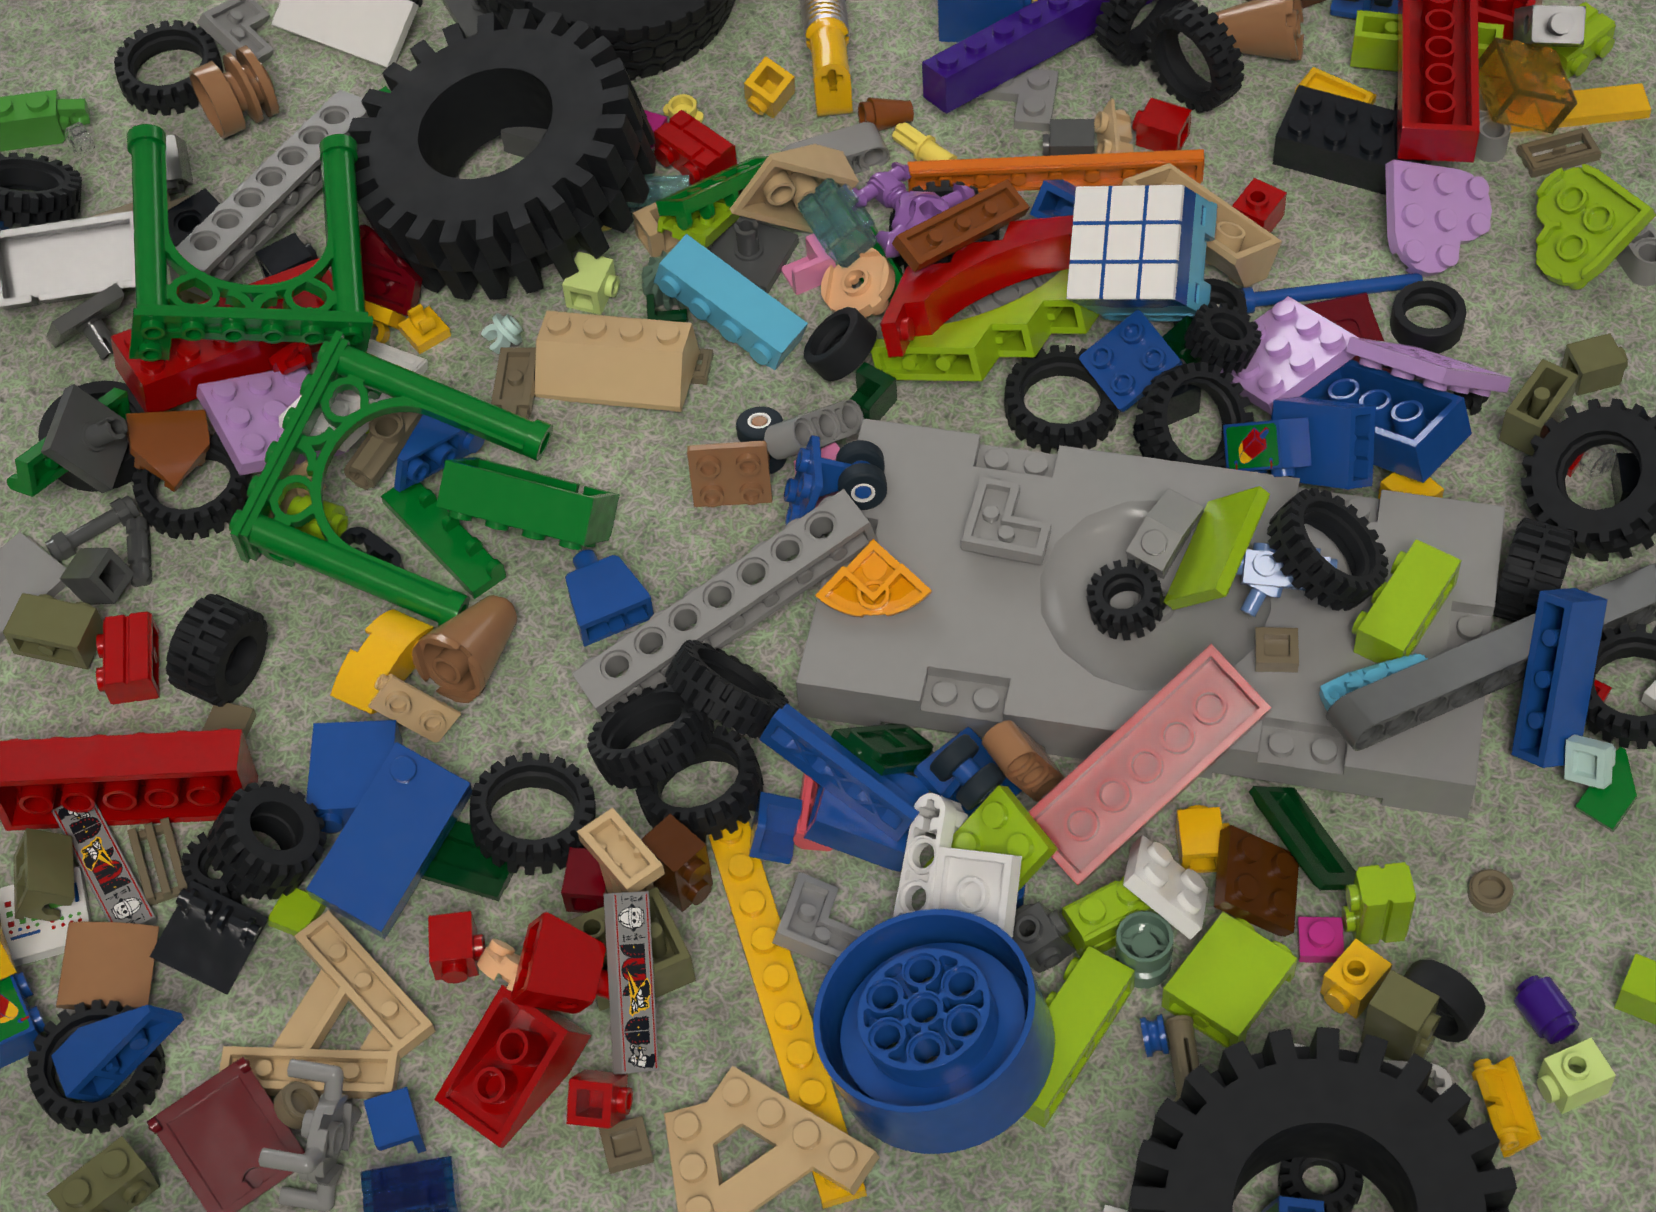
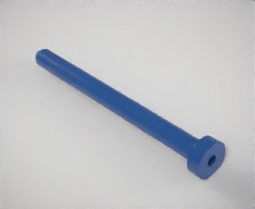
[1240,273,1423,314]

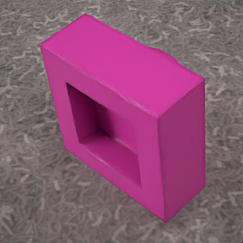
[1297,917,1344,963]

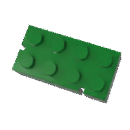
[436,457,620,550]

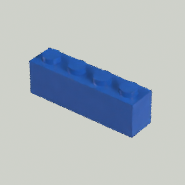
[1511,588,1608,768]

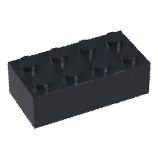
[1273,85,1432,195]

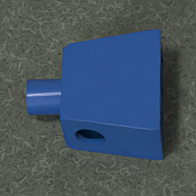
[565,549,654,647]

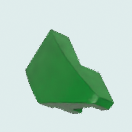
[1575,746,1637,832]

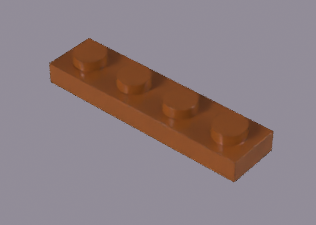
[892,179,1030,273]

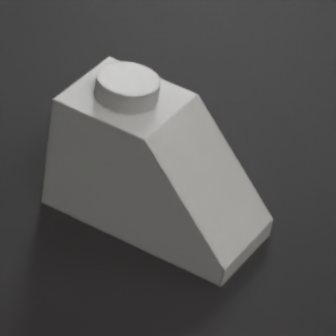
[1126,488,1204,579]

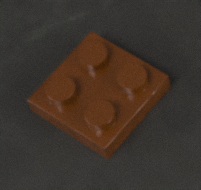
[1214,825,1299,937]

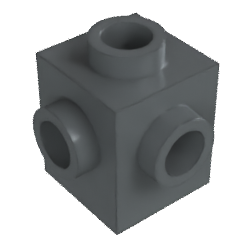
[1013,901,1077,973]

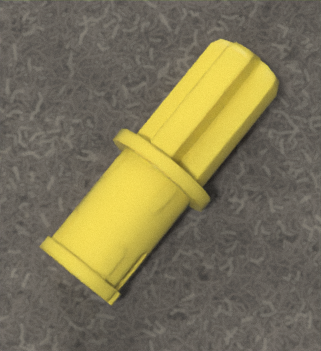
[892,122,957,161]

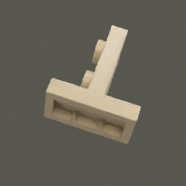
[577,807,665,893]

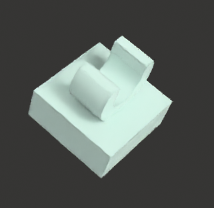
[1564,734,1616,789]

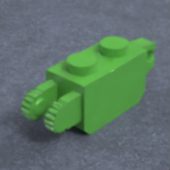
[0,89,90,152]

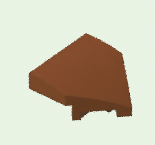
[125,409,210,492]

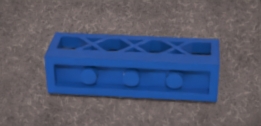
[759,703,920,842]

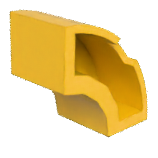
[330,609,434,714]

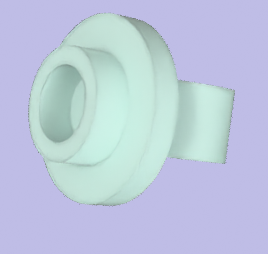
[481,313,523,354]

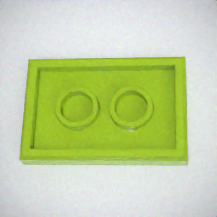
[1164,486,1270,610]

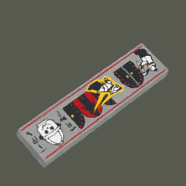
[52,802,157,925]
[604,891,659,1074]

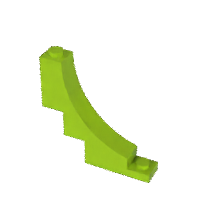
[871,269,1099,381]

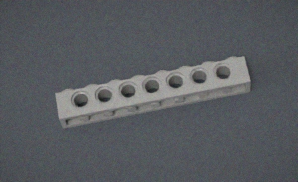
[168,90,369,299]
[572,489,878,716]

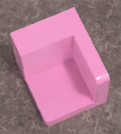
[781,231,836,295]

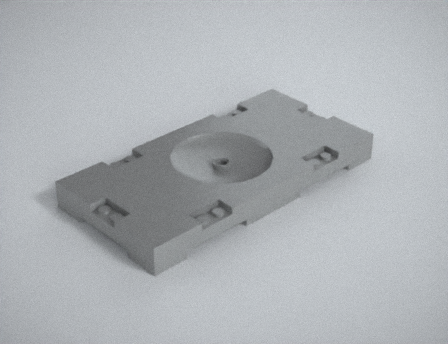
[796,418,1505,819]

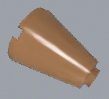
[1214,0,1304,61]
[412,595,517,703]

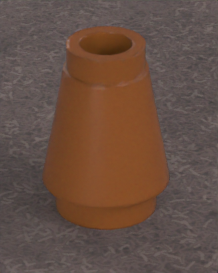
[858,97,914,132]

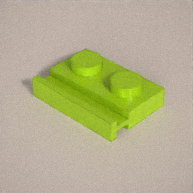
[657,199,740,248]

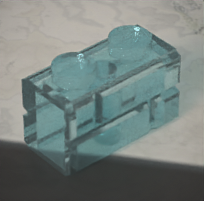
[798,178,877,268]

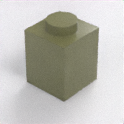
[1561,333,1628,396]

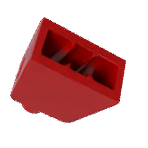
[510,912,609,1014]

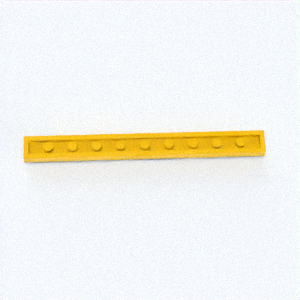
[708,820,867,1209]

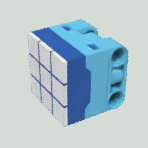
[1066,185,1218,322]

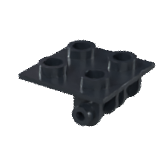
[149,880,269,995]

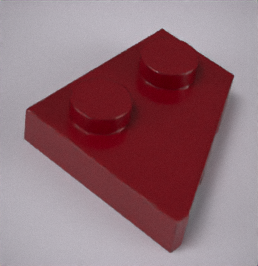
[359,224,423,316]

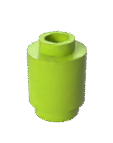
[286,495,348,541]

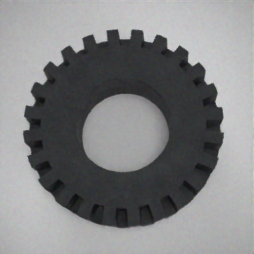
[348,9,656,300]
[1128,1027,1517,1212]

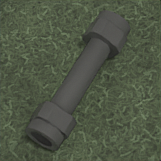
[45,495,140,562]

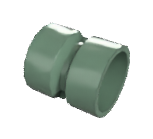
[1115,911,1174,989]

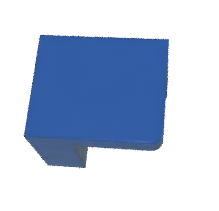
[749,792,802,864]
[363,1087,427,1153]

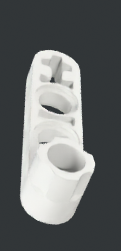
[893,793,968,917]

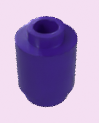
[1514,975,1579,1044]

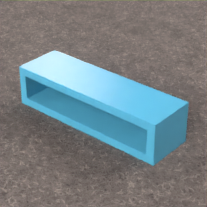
[654,234,808,370]

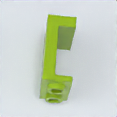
[1161,912,1298,1048]

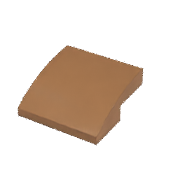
[56,922,159,1010]

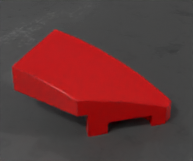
[268,342,314,375]

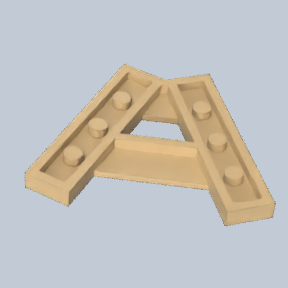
[219,910,436,1099]
[664,1066,880,1212]

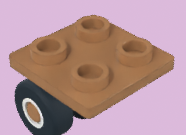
[687,406,786,507]

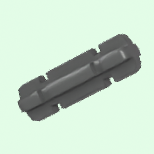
[126,516,152,587]

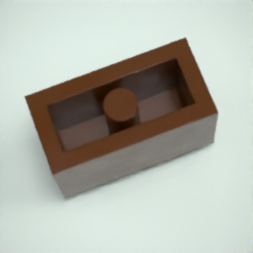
[641,814,713,912]

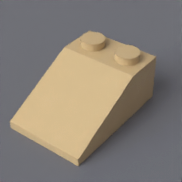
[730,144,859,233]

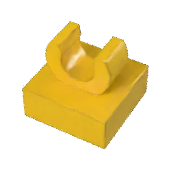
[365,301,406,344]
[398,304,451,354]

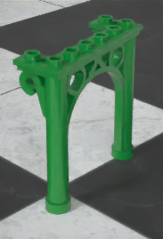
[127,124,373,362]
[229,330,553,626]

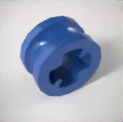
[1140,1014,1170,1057]

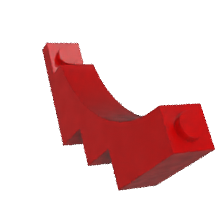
[880,215,1073,358]

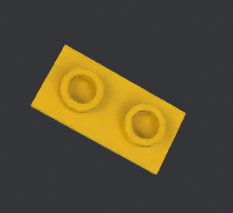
[1471,1056,1542,1158]

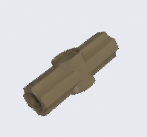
[344,412,423,490]

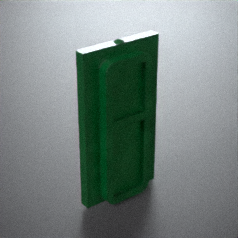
[831,723,934,776]
[1249,786,1356,890]
[422,821,514,901]

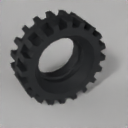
[1521,398,1656,561]

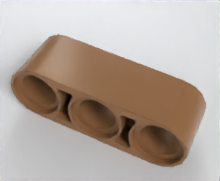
[982,720,1065,802]

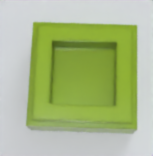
[267,888,326,936]

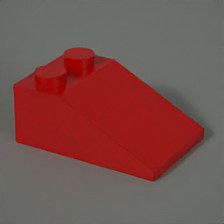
[434,985,592,1148]

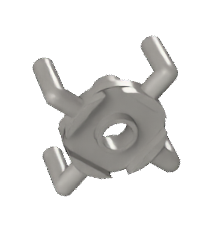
[259,1059,361,1212]

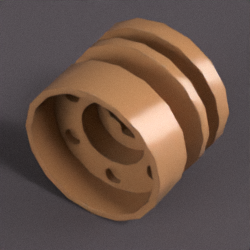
[189,45,279,139]

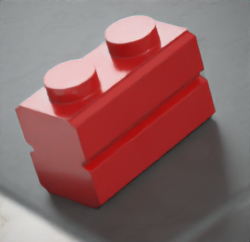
[654,110,737,185]
[96,611,160,705]

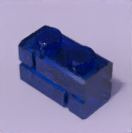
[361,1156,461,1212]

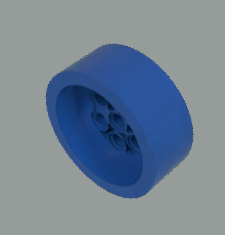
[813,909,1055,1154]

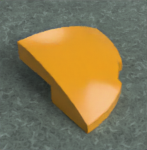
[815,539,932,618]

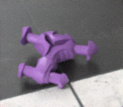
[849,161,975,258]

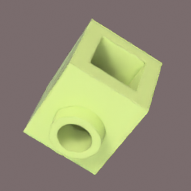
[562,252,620,315]
[1537,1038,1616,1114]

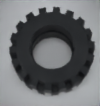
[1494,517,1575,622]
[166,594,268,707]
[207,781,327,900]

